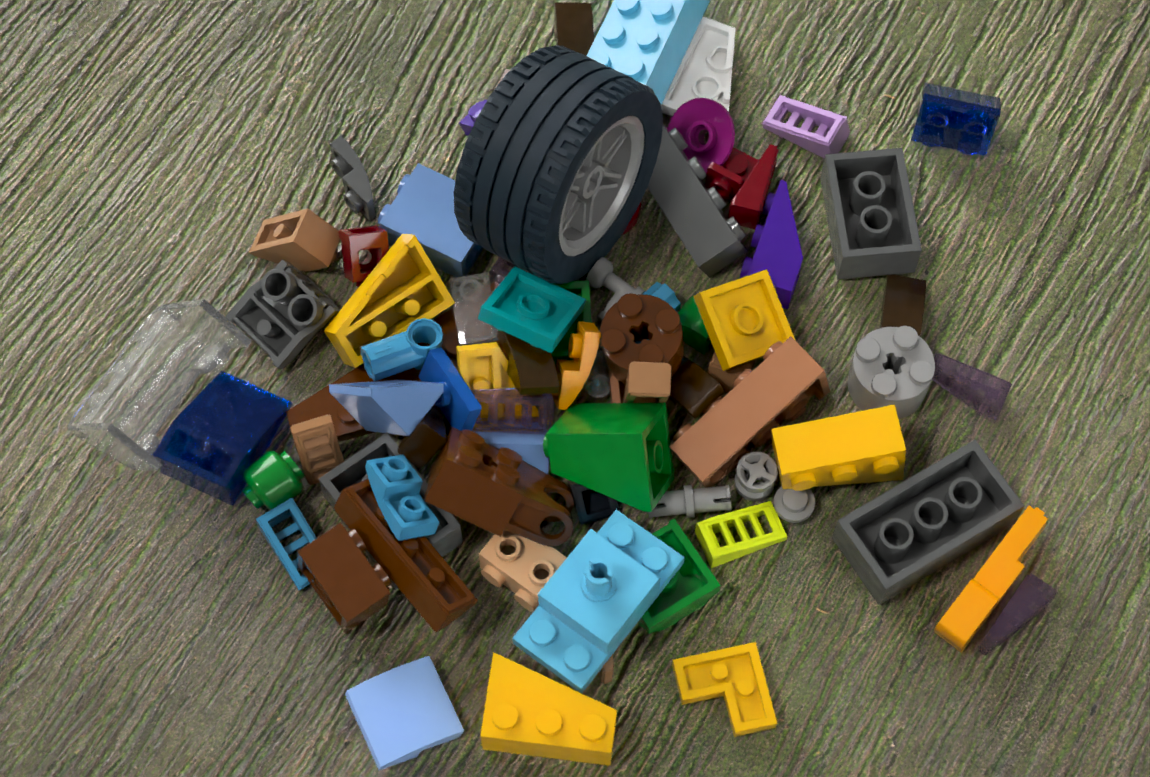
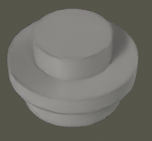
[773,486,815,523]

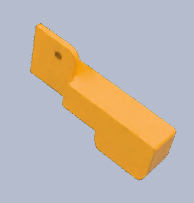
[934,506,1048,652]

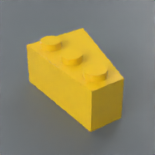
[324,234,455,368]
[771,404,906,491]
[480,652,617,766]

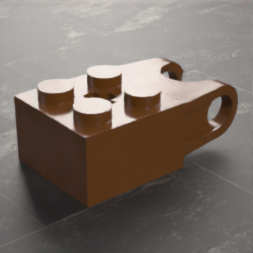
[424,427,574,547]

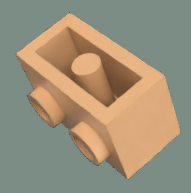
[479,530,567,612]

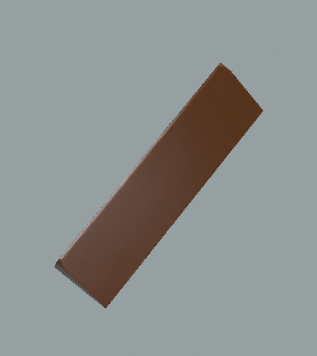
[334,479,478,632]

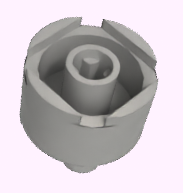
[847,326,935,419]

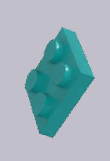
[478,266,586,353]

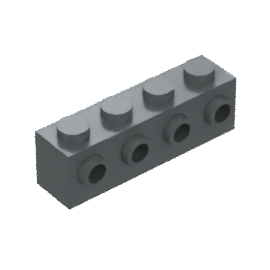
[648,124,748,278]

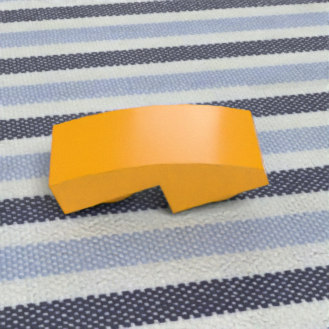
[548,321,601,410]

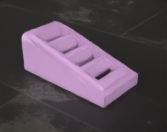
[762,95,850,158]

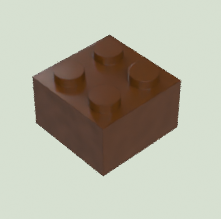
[297,522,392,634]

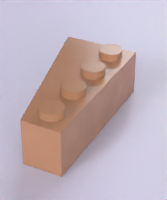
[669,336,830,488]

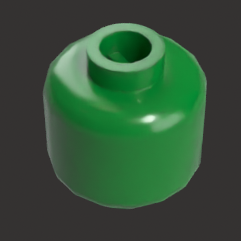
[242,451,305,510]

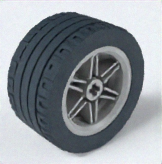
[454,45,663,284]

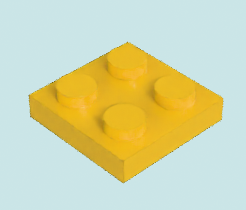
[693,269,796,371]

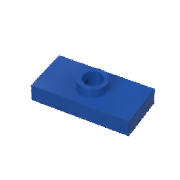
[418,347,482,431]

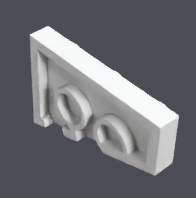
[661,17,735,116]

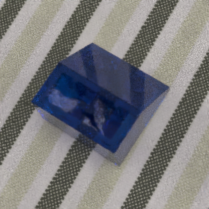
[911,83,1001,156]

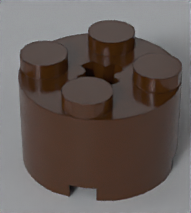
[600,293,684,384]

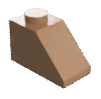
[249,208,341,272]

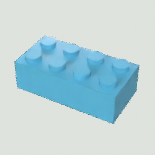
[587,0,710,104]

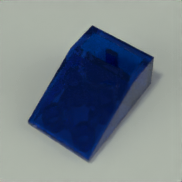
[153,371,293,506]

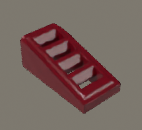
[728,144,779,230]

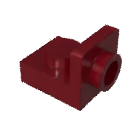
[705,147,759,200]

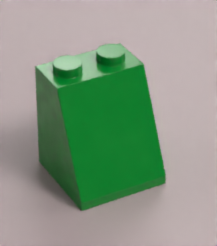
[543,403,675,512]

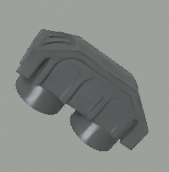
[225,260,340,370]

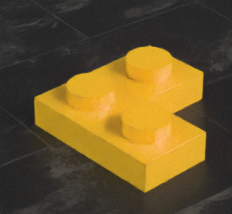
[672,642,777,737]

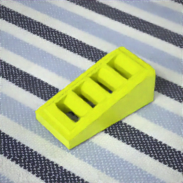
[695,501,788,569]

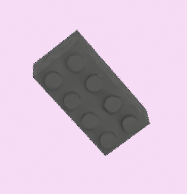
[832,440,1024,605]

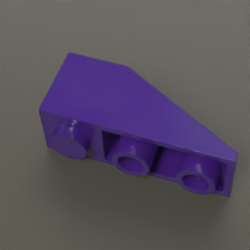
[739,180,803,309]

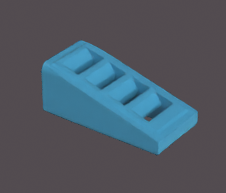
[256,498,317,591]

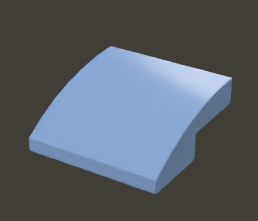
[345,656,464,770]

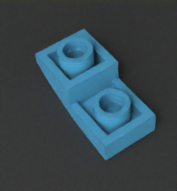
[365,455,439,541]

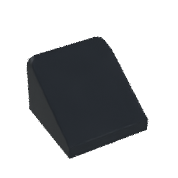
[567,480,620,525]

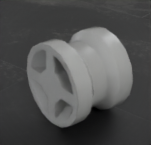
[734,452,778,502]

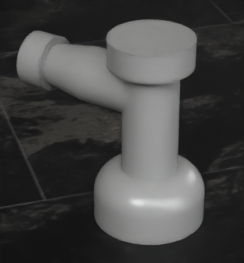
[585,257,646,323]

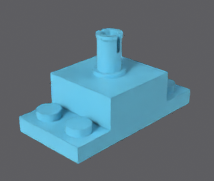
[512,510,684,693]

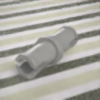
[649,485,732,518]

